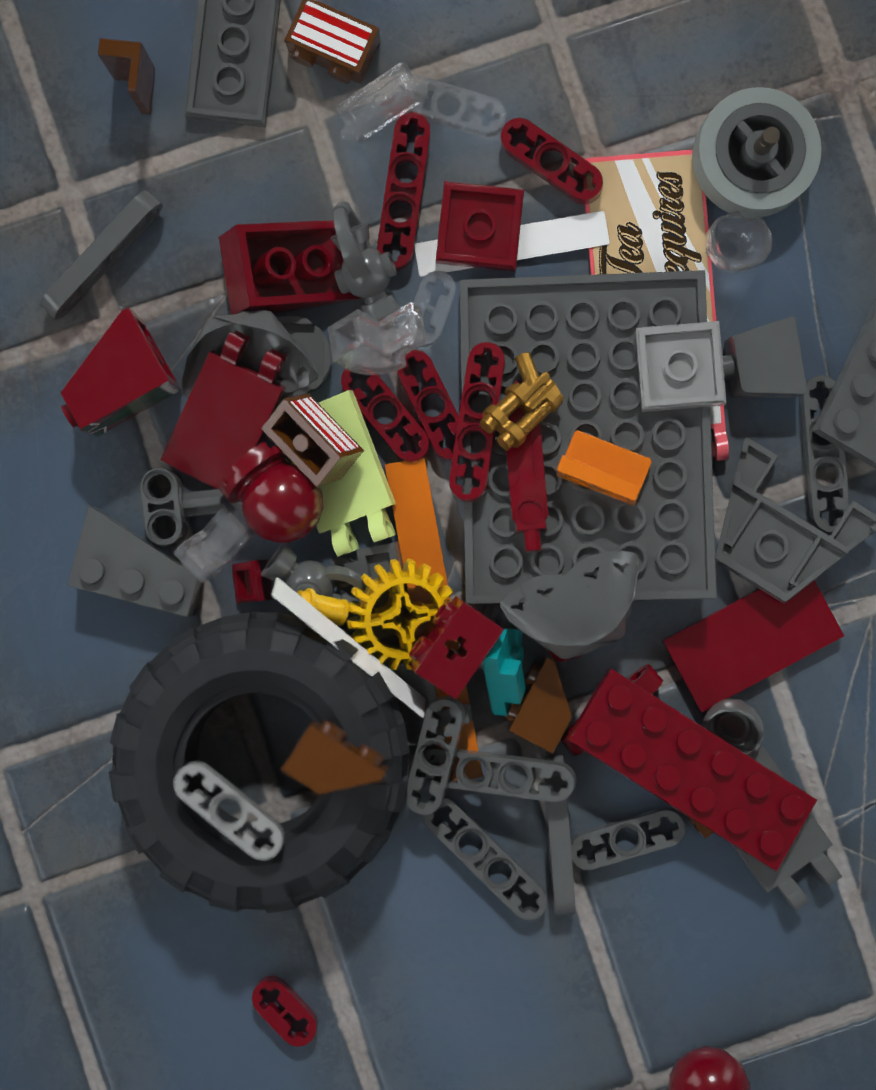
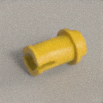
[293,588,349,626]

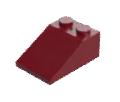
[218,220,360,315]

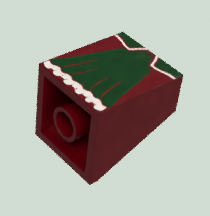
[60,307,182,436]

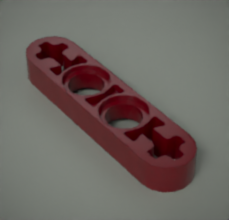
[377,112,430,271]
[449,342,506,503]

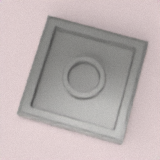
[635,321,726,412]

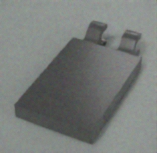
[732,745,842,911]

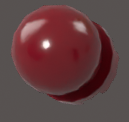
[219,442,324,543]
[668,1046,750,1090]

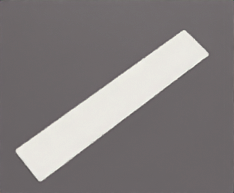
[415,211,610,277]
[272,578,426,718]

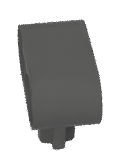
[140,468,225,546]

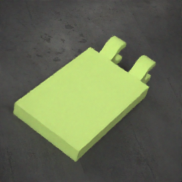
[292,390,396,557]

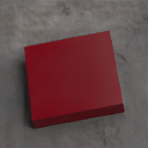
[435,181,524,272]

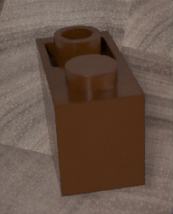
[505,656,572,753]
[282,720,388,794]

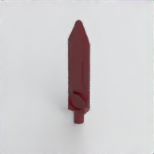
[506,380,549,552]

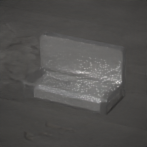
[336,62,425,142]

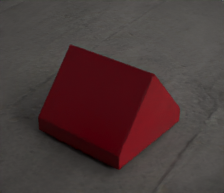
[232,560,273,604]

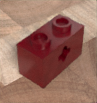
[409,596,504,699]

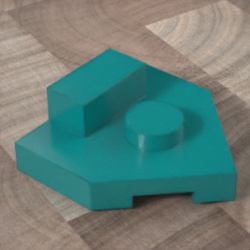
[482,628,526,716]

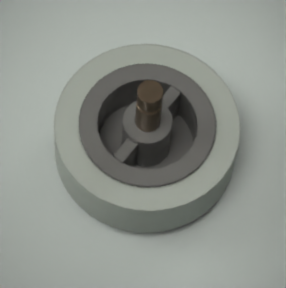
[692,87,821,218]

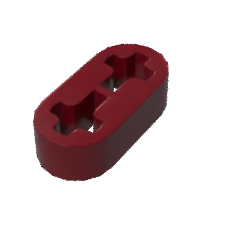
[252,975,318,1047]

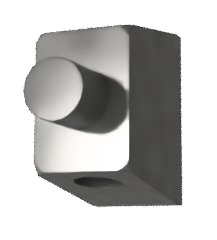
[722,316,807,399]

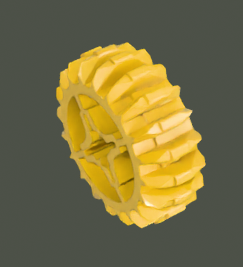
[346,559,453,670]

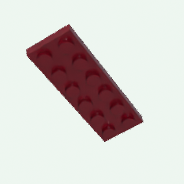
[566,669,817,871]

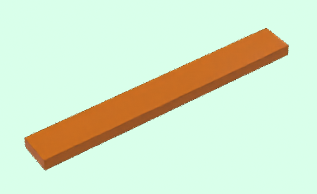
[385,457,483,780]

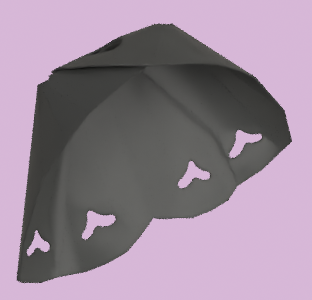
[181,310,319,397]
[500,551,638,659]

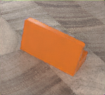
[556,431,652,506]

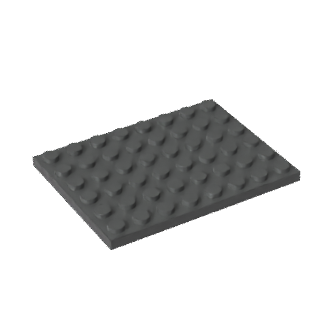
[460,270,717,605]

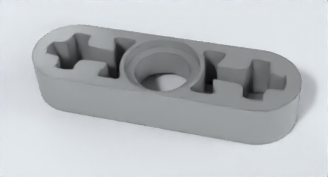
[174,762,284,860]

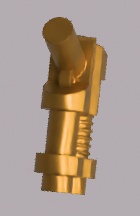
[480,352,564,450]

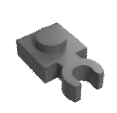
[330,542,403,588]

